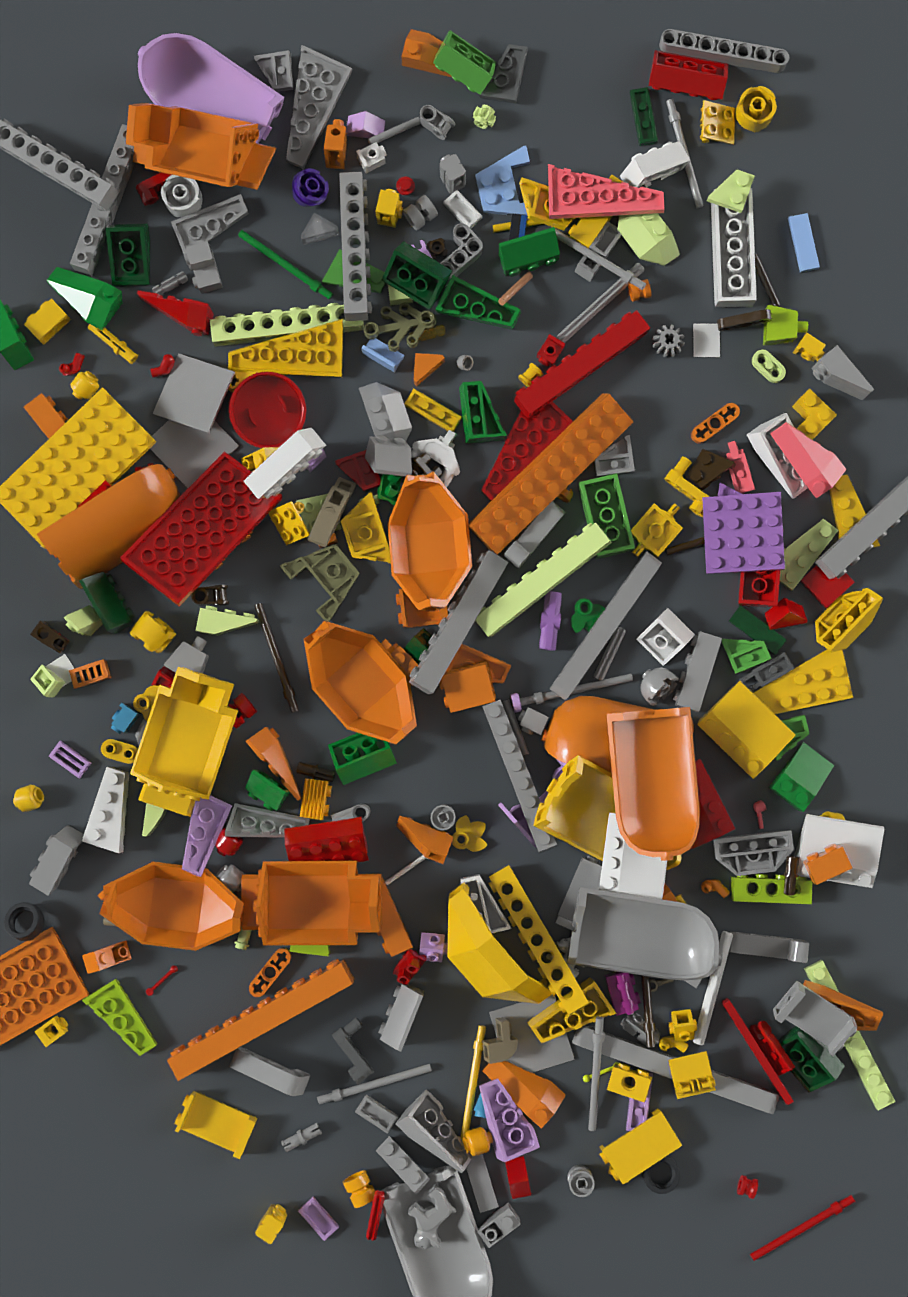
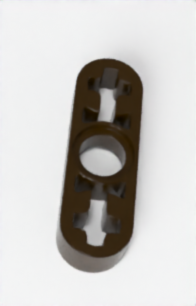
[717,309,772,331]

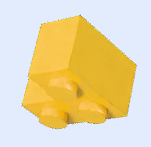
[792,388,837,440]

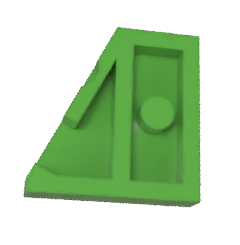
[721,639,771,674]

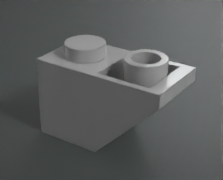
[477,1202,521,1248]

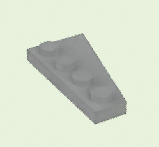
[171,194,249,254]
[225,803,310,837]

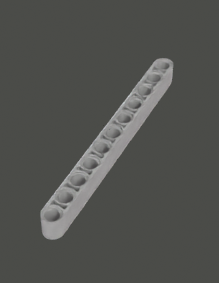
[572,1025,780,1114]

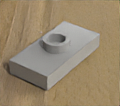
[355,1094,398,1134]

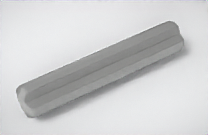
[594,627,626,680]

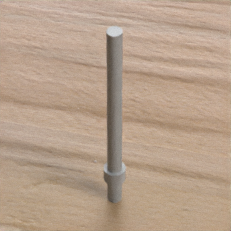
[666,99,704,209]
[551,227,646,290]
[520,674,633,706]
[588,1016,605,1131]
[317,1064,432,1105]

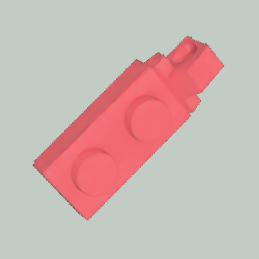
[726,441,756,494]

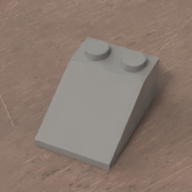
[811,345,874,400]

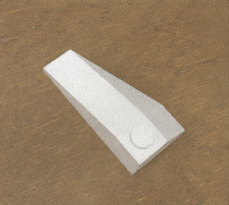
[747,413,807,498]

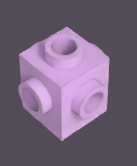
[419,932,448,962]

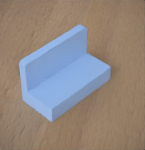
[361,338,404,373]

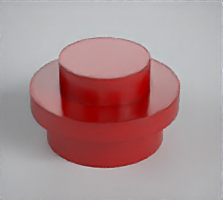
[396,176,415,196]

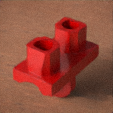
[393,949,427,985]

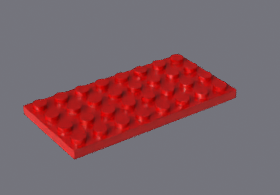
[120,451,283,607]

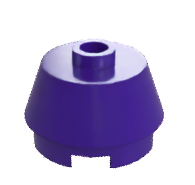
[292,168,329,207]

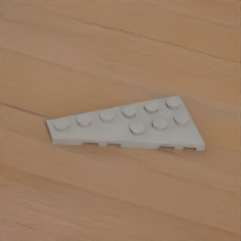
[286,45,352,170]

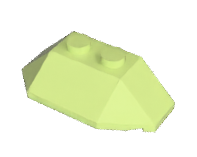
[617,213,680,266]

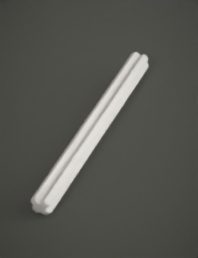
[693,931,733,1045]

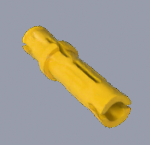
[88,324,138,364]

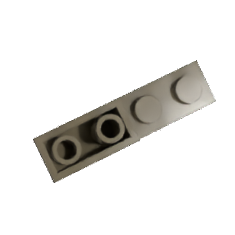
[308,477,356,548]

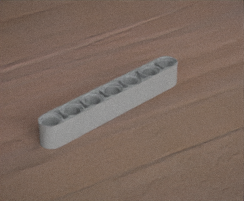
[659,29,789,73]

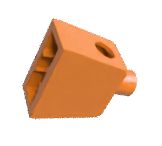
[324,119,347,169]

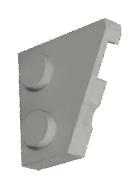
[254,50,293,92]
[594,435,635,477]

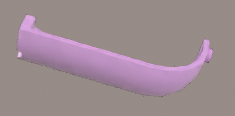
[138,33,285,144]

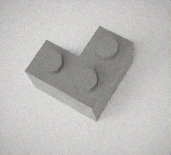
[184,241,223,294]

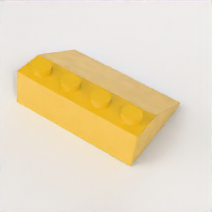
[697,681,796,779]

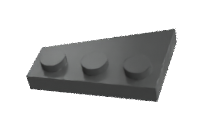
[479,44,528,103]

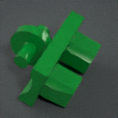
[377,474,402,505]

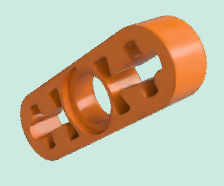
[691,403,740,444]
[249,948,292,997]

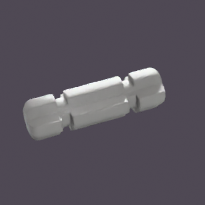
[152,271,188,295]

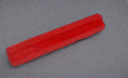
[366,1190,385,1241]

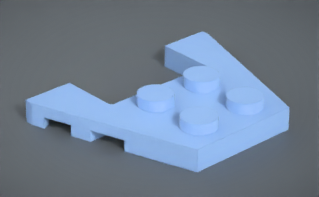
[475,146,530,216]

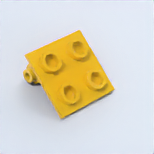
[700,100,735,145]
[268,501,310,545]
[668,1051,716,1099]

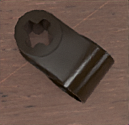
[191,585,229,606]

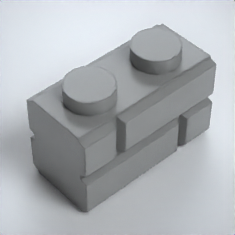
[440,154,466,194]

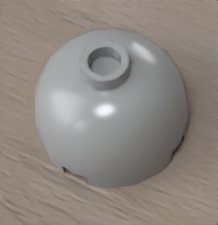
[640,667,679,706]

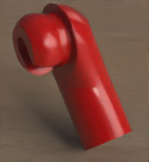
[59,353,85,376]
[150,354,175,378]

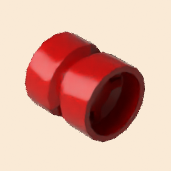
[227,693,258,729]

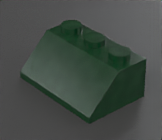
[382,241,452,310]
[79,572,135,634]
[778,1026,845,1093]

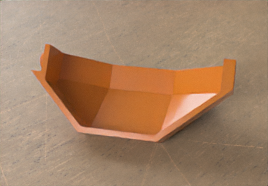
[387,471,472,611]
[304,621,417,744]
[99,862,244,951]

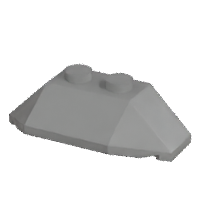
[359,382,412,441]
[713,830,794,876]

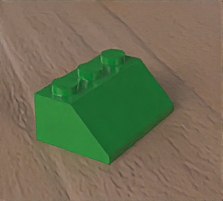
[498,227,560,277]
[328,733,397,785]

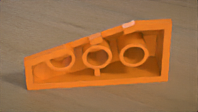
[401,29,451,77]
[803,980,883,1031]

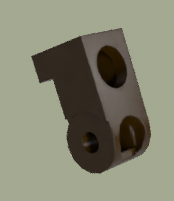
[30,620,70,654]

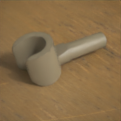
[649,979,674,992]

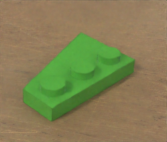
[322,249,386,293]

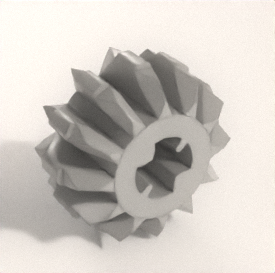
[652,325,685,357]

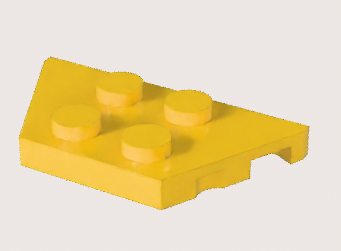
[519,177,575,231]
[341,492,391,564]

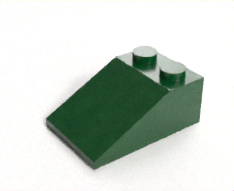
[106,224,150,285]

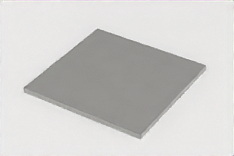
[153,353,235,433]
[150,420,239,488]
[489,995,575,1073]

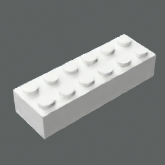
[711,188,756,307]

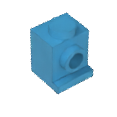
[111,703,141,734]

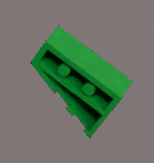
[0,300,34,371]

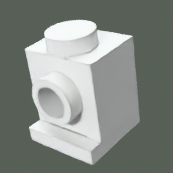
[356,142,387,174]

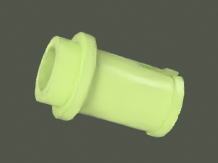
[234,927,252,950]

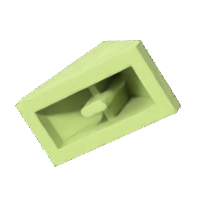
[31,664,66,697]

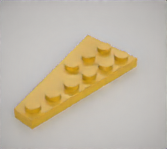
[753,649,853,714]

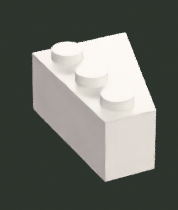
[620,141,690,188]
[460,874,512,933]

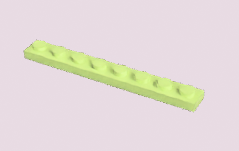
[804,960,895,1111]

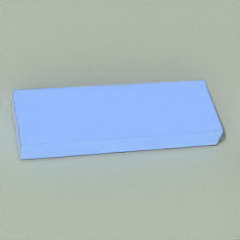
[788,213,820,273]

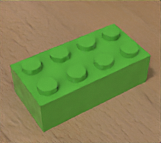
[578,473,635,559]

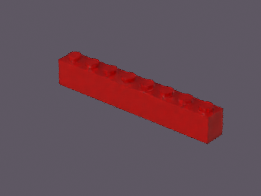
[514,310,650,419]

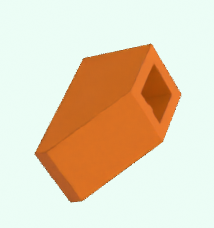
[82,940,132,974]

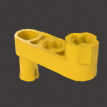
[664,456,709,517]

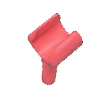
[753,800,767,829]

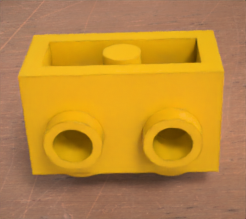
[376,189,403,228]

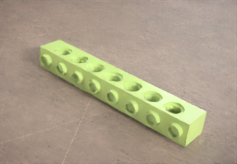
[210,303,364,347]

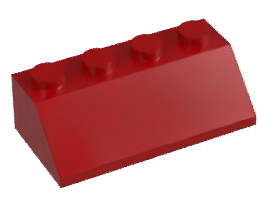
[648,50,728,100]
[738,570,780,607]

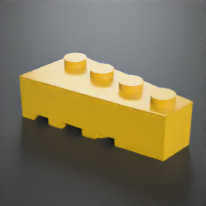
[527,977,616,1043]

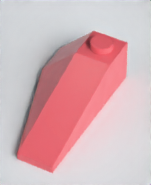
[770,422,846,498]

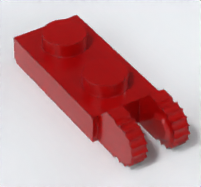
[749,1020,795,1076]

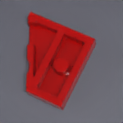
[335,450,381,492]

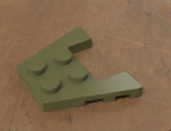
[280,544,360,622]

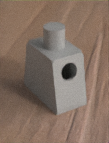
[164,636,209,674]

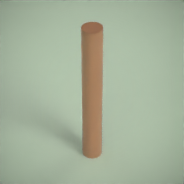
[498,272,533,305]

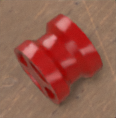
[737,1175,758,1199]

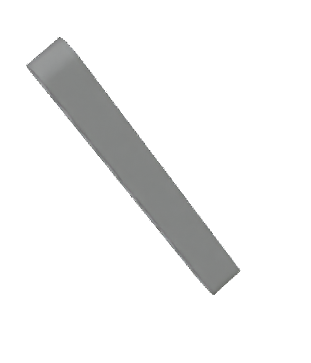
[550,551,662,700]

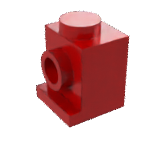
[537,334,565,367]

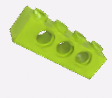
[731,874,812,904]

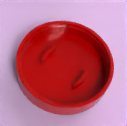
[229,372,306,448]

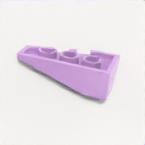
[479,1079,540,1162]

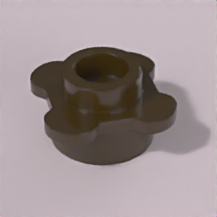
[427,238,448,259]

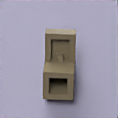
[482,1017,518,1064]

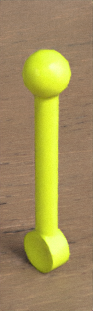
[583,1062,619,1082]

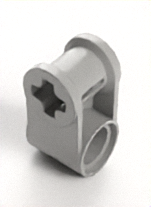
[420,105,456,140]

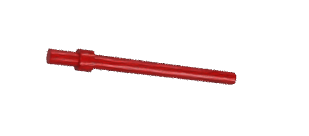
[750,1195,855,1261]

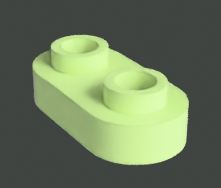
[752,350,786,383]

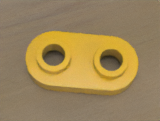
[101,739,138,764]

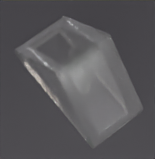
[301,213,339,245]

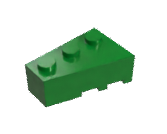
[459,381,507,444]

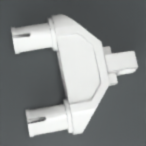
[411,430,460,487]

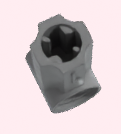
[331,803,371,821]

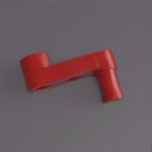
[136,172,172,206]

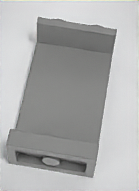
[555,856,602,931]
[773,981,857,1056]

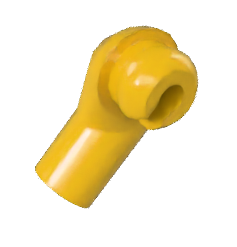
[659,1035,689,1053]

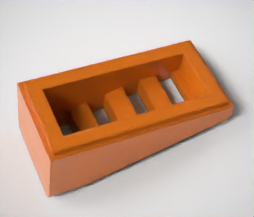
[69,659,111,689]

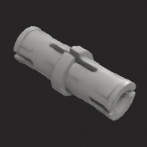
[281,1122,322,1153]

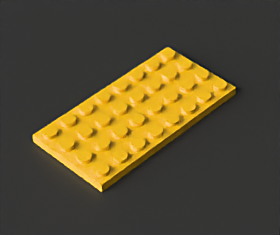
[0,387,156,549]

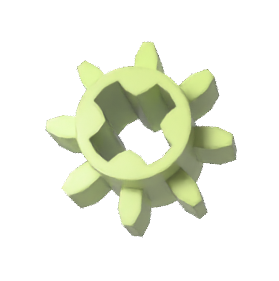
[473,105,496,129]

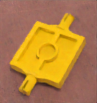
[631,503,683,558]

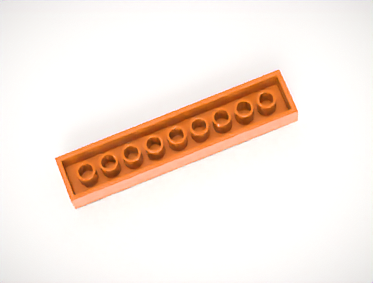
[468,393,633,554]
[167,958,355,1081]

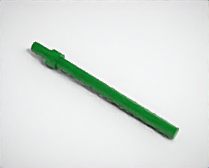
[238,230,334,300]

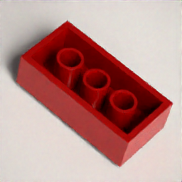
[284,817,369,863]

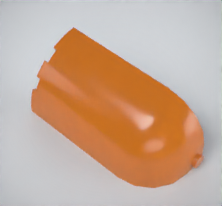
[37,464,180,589]
[541,696,694,773]
[607,707,700,861]

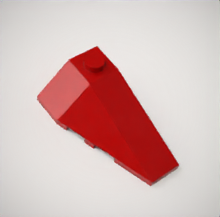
[137,290,214,336]

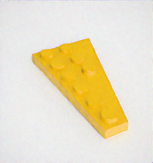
[228,319,343,377]

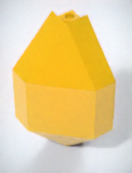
[447,882,552,1004]

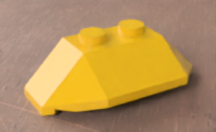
[815,588,883,652]

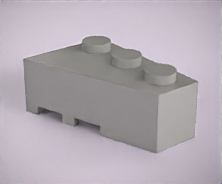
[29,825,84,896]

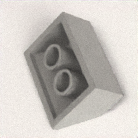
[378,984,424,1052]

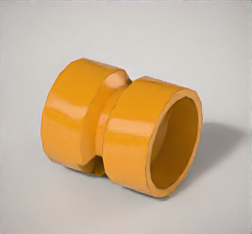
[343,1170,375,1208]

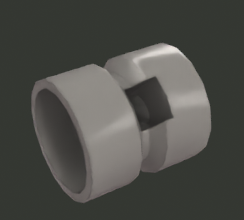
[402,195,438,231]
[430,804,456,830]
[567,1165,595,1197]

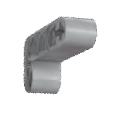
[440,223,483,287]
[504,501,566,569]
[729,932,809,963]
[229,1047,310,1096]

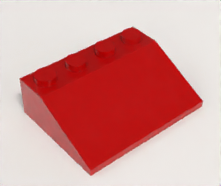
[688,759,735,851]

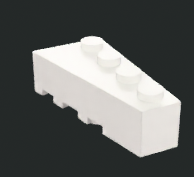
[82,767,129,853]

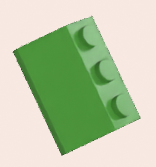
[433,30,496,95]

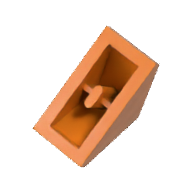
[414,353,445,387]

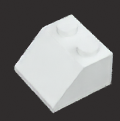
[636,608,695,666]

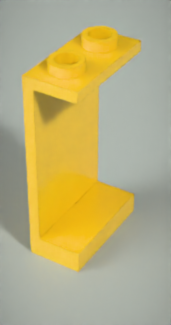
[174,1091,258,1159]
[599,1108,682,1184]

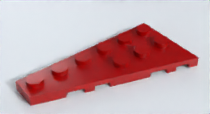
[481,402,573,501]

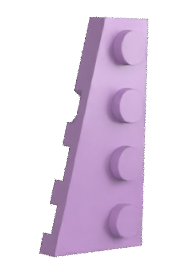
[182,796,232,877]

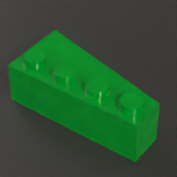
[435,275,521,330]

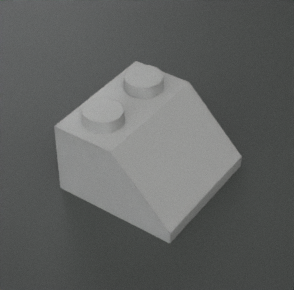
[365,435,412,476]

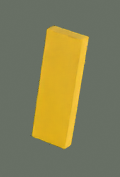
[404,388,462,432]

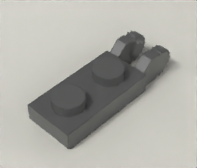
[739,652,795,691]

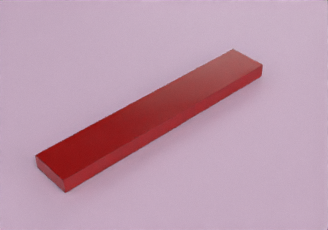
[721,998,794,1105]

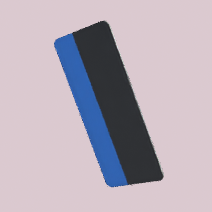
[509,214,527,240]

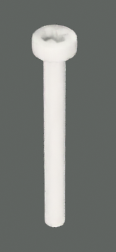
[385,855,429,885]

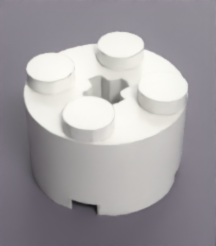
[161,175,202,217]

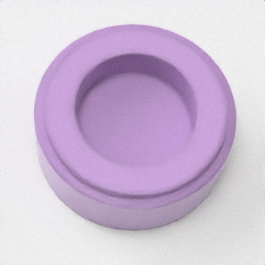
[510,693,522,713]

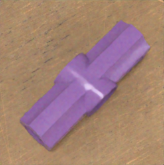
[539,591,562,651]

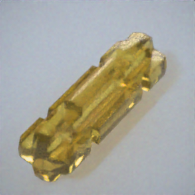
[409,324,446,343]

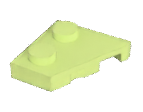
[707,170,755,213]

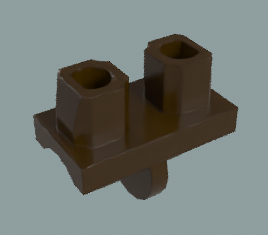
[411,452,443,478]

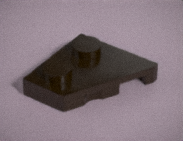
[685,449,736,491]

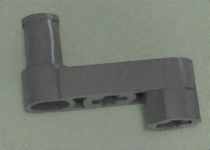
[332,1017,374,1085]

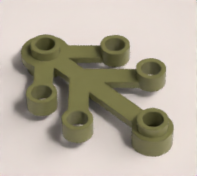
[363,302,436,352]

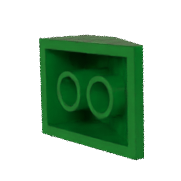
[768,742,834,812]
[245,770,291,811]

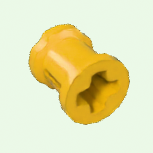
[518,363,543,387]

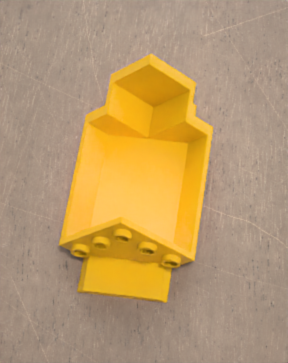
[130,667,238,817]

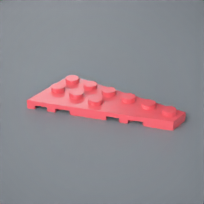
[548,164,664,219]

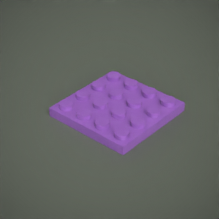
[702,492,785,574]

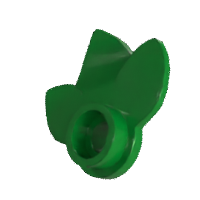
[571,598,605,633]

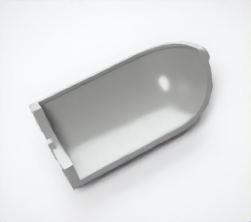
[567,887,722,980]
[380,1165,493,1297]

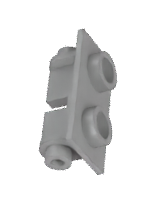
[620,1013,661,1048]

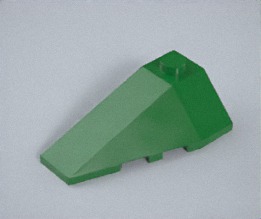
[47,267,122,331]

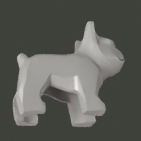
[408,1184,456,1249]

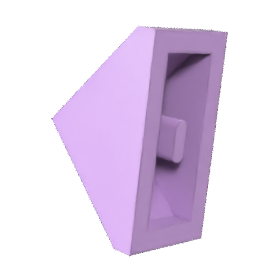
[346,111,385,138]

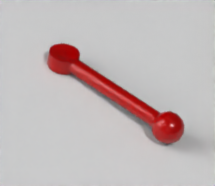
[146,965,178,996]

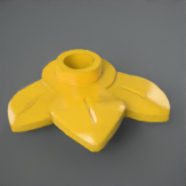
[133,685,159,721]
[452,815,487,852]

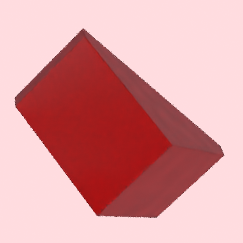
[765,597,808,630]
[505,1155,531,1199]

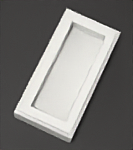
[443,190,483,229]

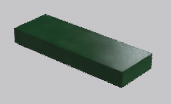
[629,87,658,146]
[729,605,787,655]

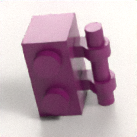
[604,971,641,1016]

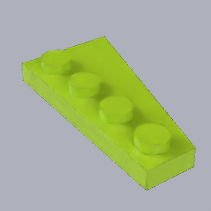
[82,978,157,1056]

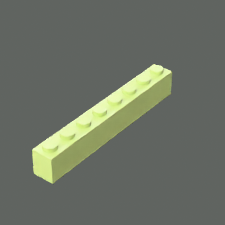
[475,523,612,637]

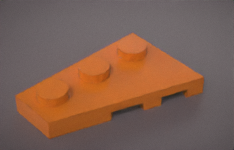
[446,644,511,683]

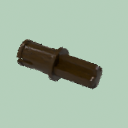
[296,761,336,782]
[783,856,799,896]

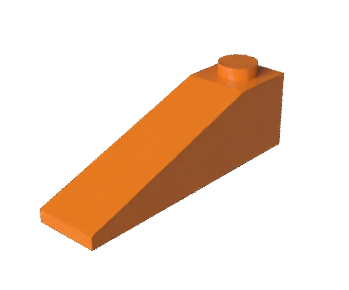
[246,727,302,801]
[482,1061,566,1129]

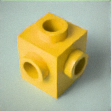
[668,1009,697,1042]

